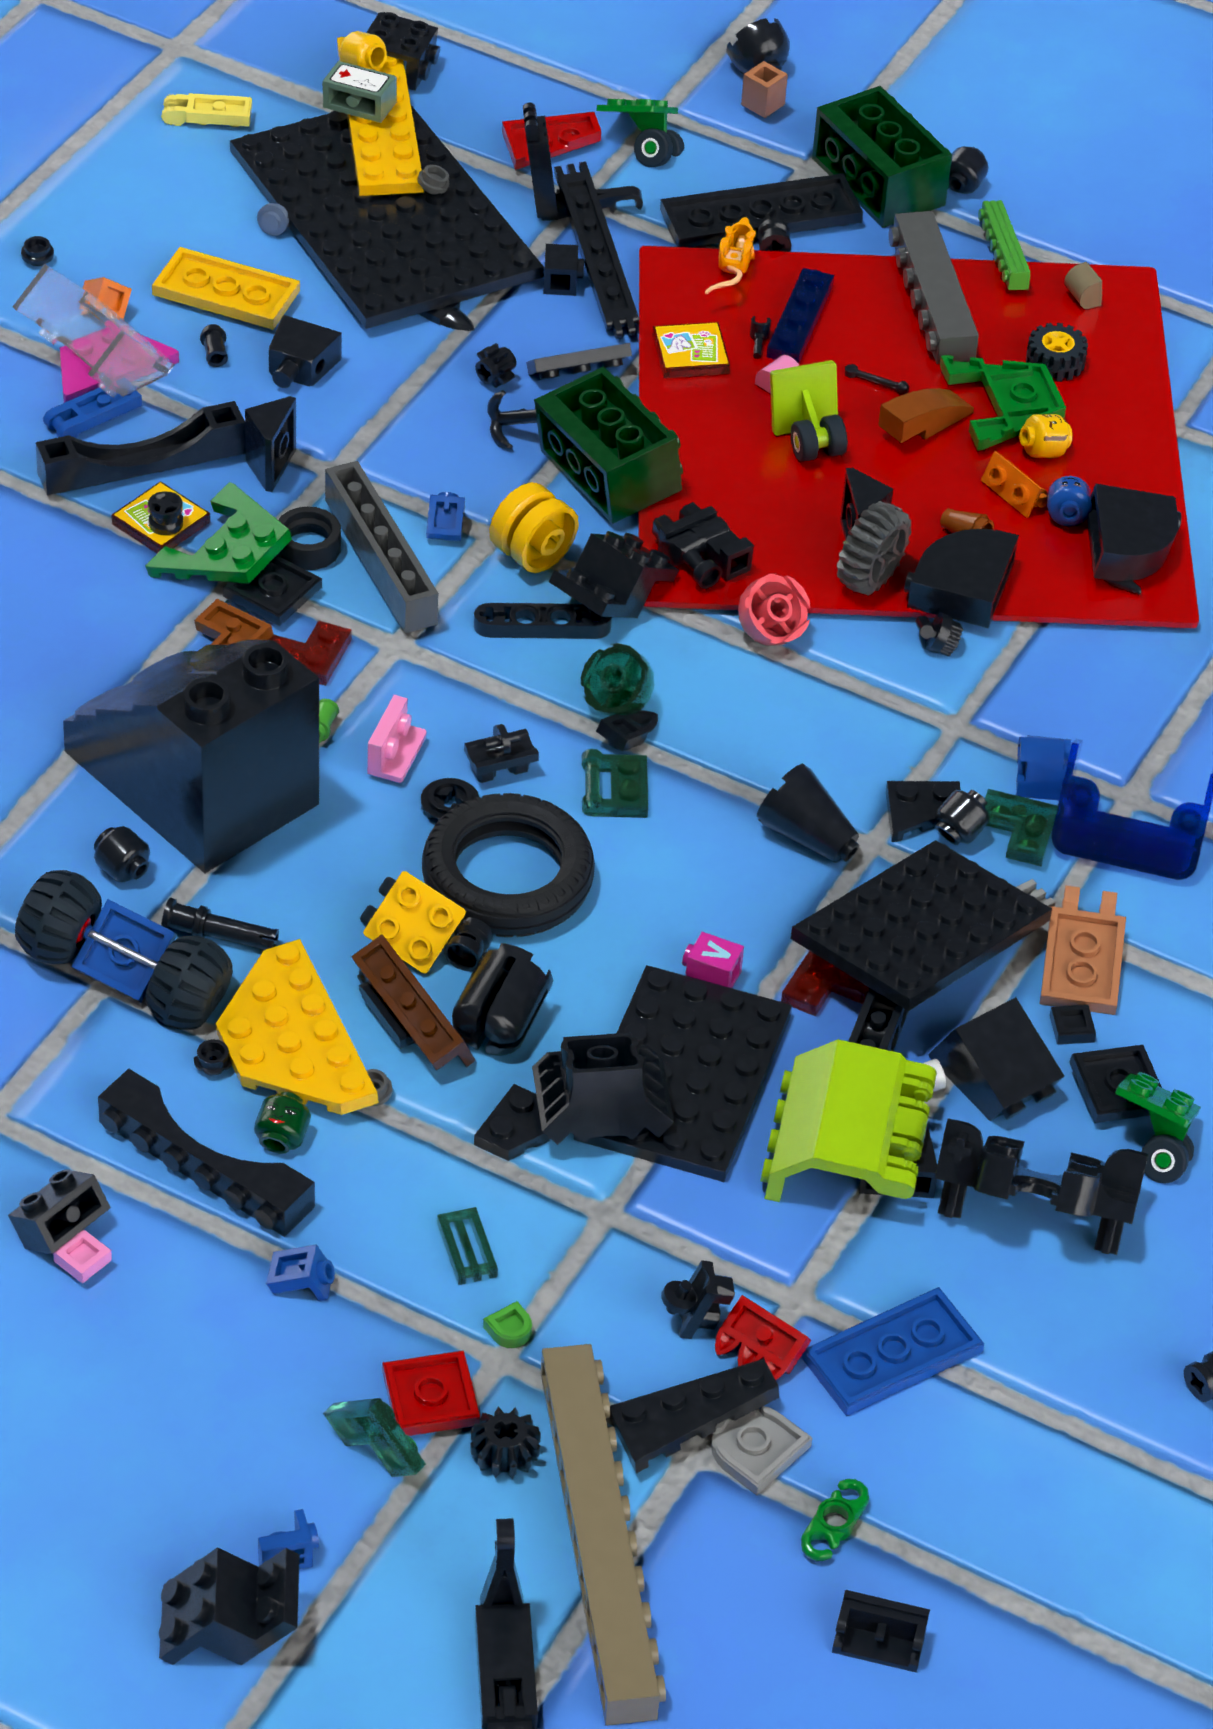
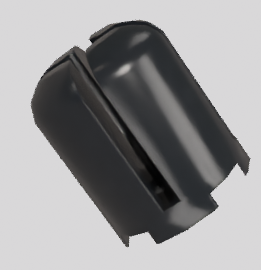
[452,943,554,1056]

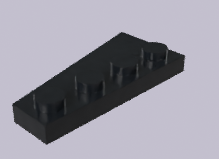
[610,1359,779,1473]

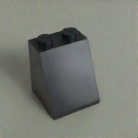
[928,997,1065,1121]

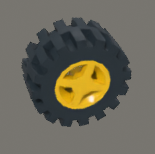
[1026,323,1088,381]

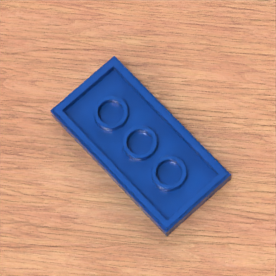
[802,1287,984,1417]

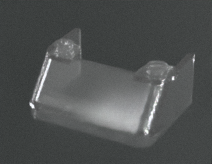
[13,264,175,398]

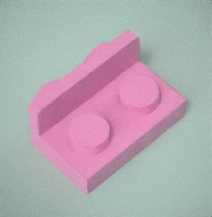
[367,695,426,783]

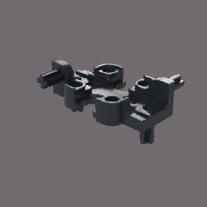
[934,1118,1148,1255]

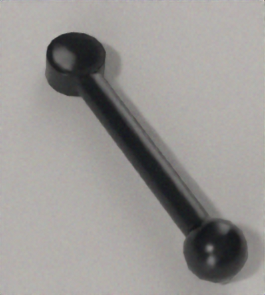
[845,364,909,394]

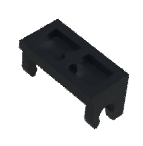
[832,1590,930,1673]

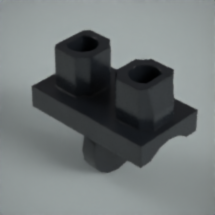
[464,724,539,783]
[661,1260,735,1339]

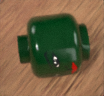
[254,1092,311,1154]

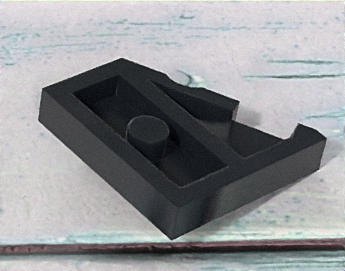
[474,1084,550,1161]

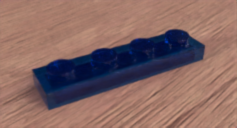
[766,268,834,364]

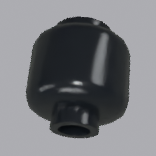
[949,146,989,194]
[935,790,990,845]
[94,826,150,882]

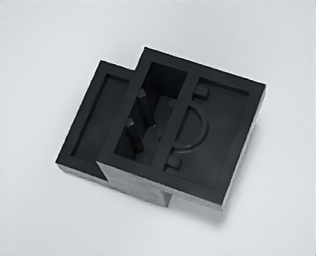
[549,531,679,618]
[159,1547,300,1665]

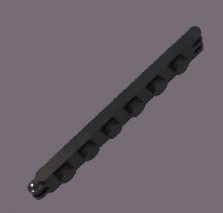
[554,161,639,339]

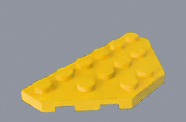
[215,939,379,1115]

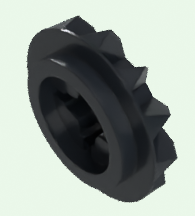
[421,778,479,821]

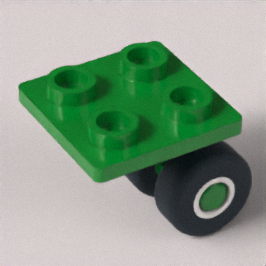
[596,99,685,167]
[1115,1072,1201,1183]

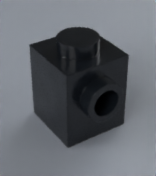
[543,244,584,296]

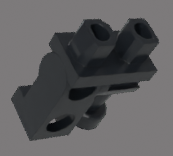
[652,502,754,589]

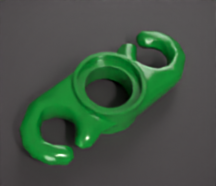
[801,1479,869,1561]

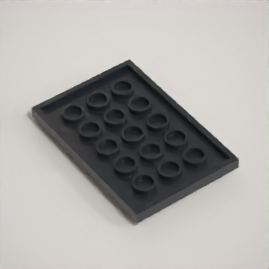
[790,840,1052,1011]
[574,965,792,1182]

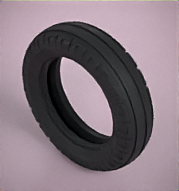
[422,793,595,937]

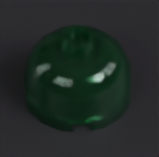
[580,643,654,716]

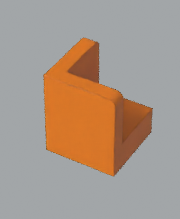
[77,277,132,321]

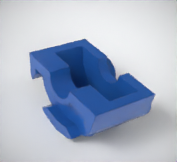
[1016,735,1071,801]

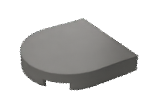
[711,1406,812,1495]

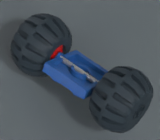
[15,870,233,1030]

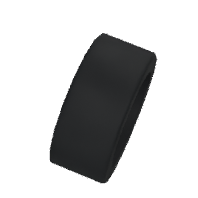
[277,507,341,570]

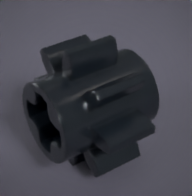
[475,343,517,388]

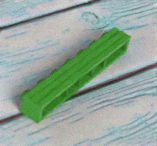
[978,200,1031,290]

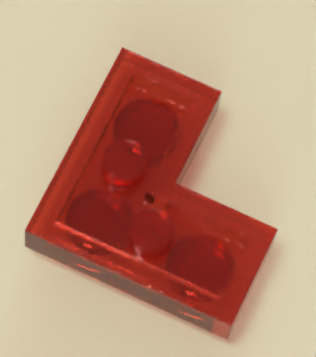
[269,620,352,686]
[781,951,869,1016]

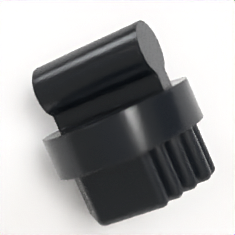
[915,613,963,656]

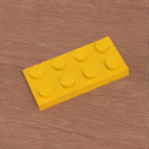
[152,247,300,330]

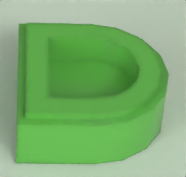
[483,1301,532,1348]

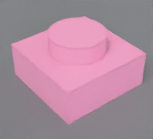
[53,1229,112,1284]

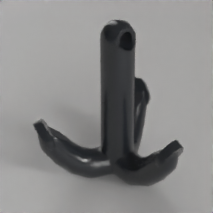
[487,390,537,449]

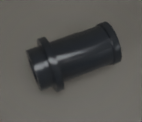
[200,324,228,367]

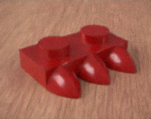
[715,1295,812,1380]

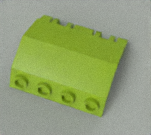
[760,1039,937,1202]

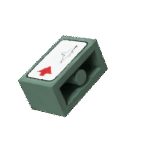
[322,61,397,123]

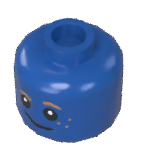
[1047,476,1092,527]

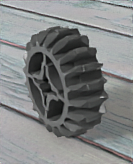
[837,501,911,596]

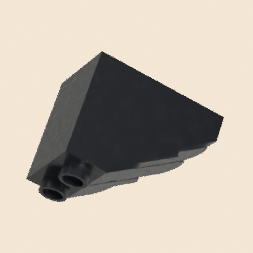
[63,640,319,874]

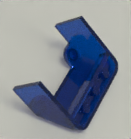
[1051,739,1213,880]

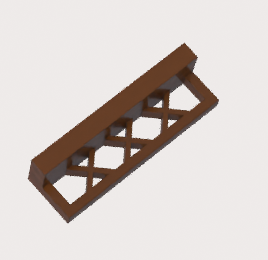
[351,934,476,1071]

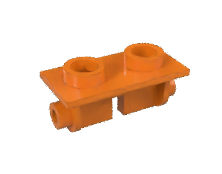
[981,451,1047,518]

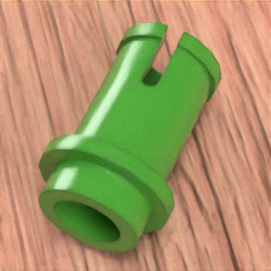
[319,698,339,743]

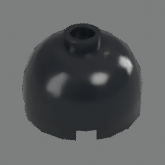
[726,18,790,74]

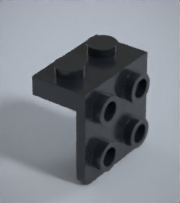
[366,12,440,91]

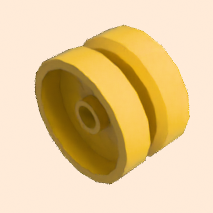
[489,482,579,573]

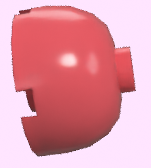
[738,574,810,646]

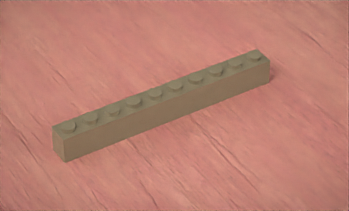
[540,1344,666,1726]

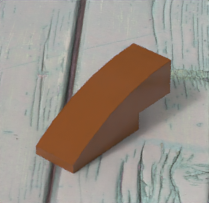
[878,388,974,443]

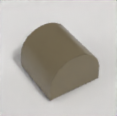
[1064,262,1102,309]

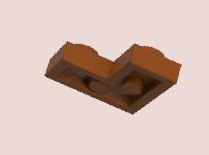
[194,599,273,645]

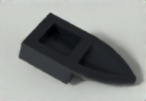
[419,302,475,331]
[596,710,658,752]

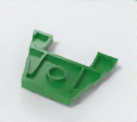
[940,355,1066,451]
[145,482,292,583]

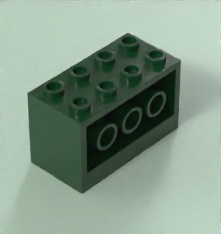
[812,86,952,228]
[534,366,683,524]

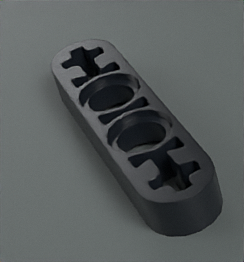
[474,603,612,639]

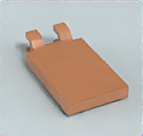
[1039,885,1126,1015]

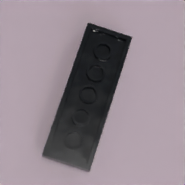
[660,173,863,248]

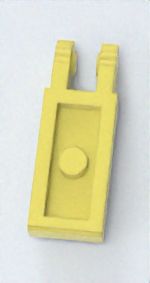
[161,93,252,127]

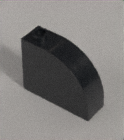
[1087,484,1182,581]
[904,529,1019,628]

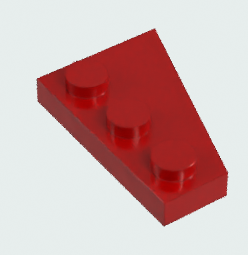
[502,112,601,170]

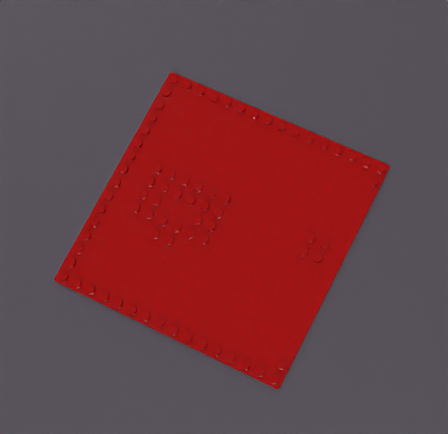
[638,246,1199,628]

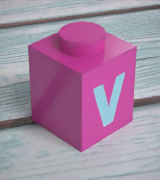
[682,932,744,988]

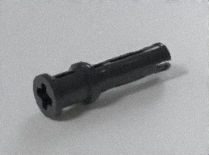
[161,898,279,950]

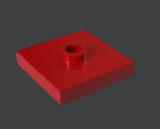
[382,1350,480,1438]

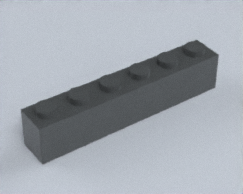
[888,211,979,364]
[325,461,439,633]

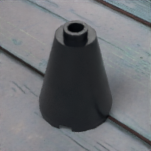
[756,763,860,863]

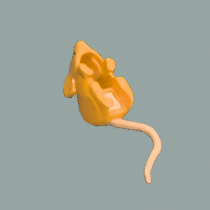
[705,217,756,294]

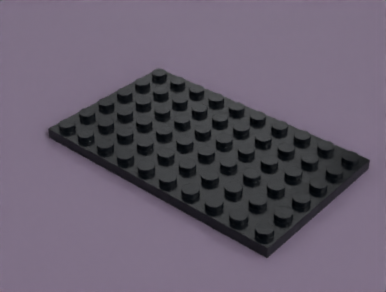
[230,105,544,329]

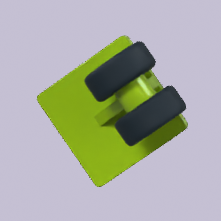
[770,360,848,462]

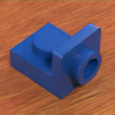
[426,492,465,541]
[266,1244,335,1301]
[258,1509,319,1569]

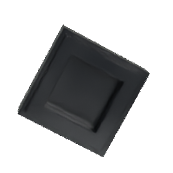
[1049,1005,1096,1045]

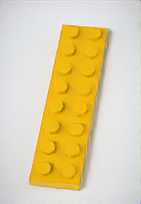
[337,37,424,196]

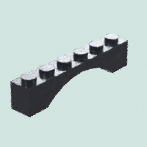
[36,401,246,495]
[98,1069,315,1237]

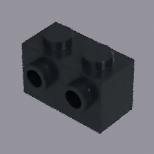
[8,1169,111,1254]

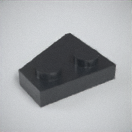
[886,781,961,842]

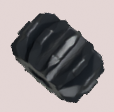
[470,1406,541,1479]

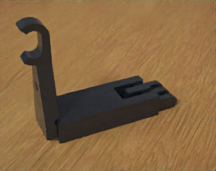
[523,102,643,221]
[475,1518,538,1729]

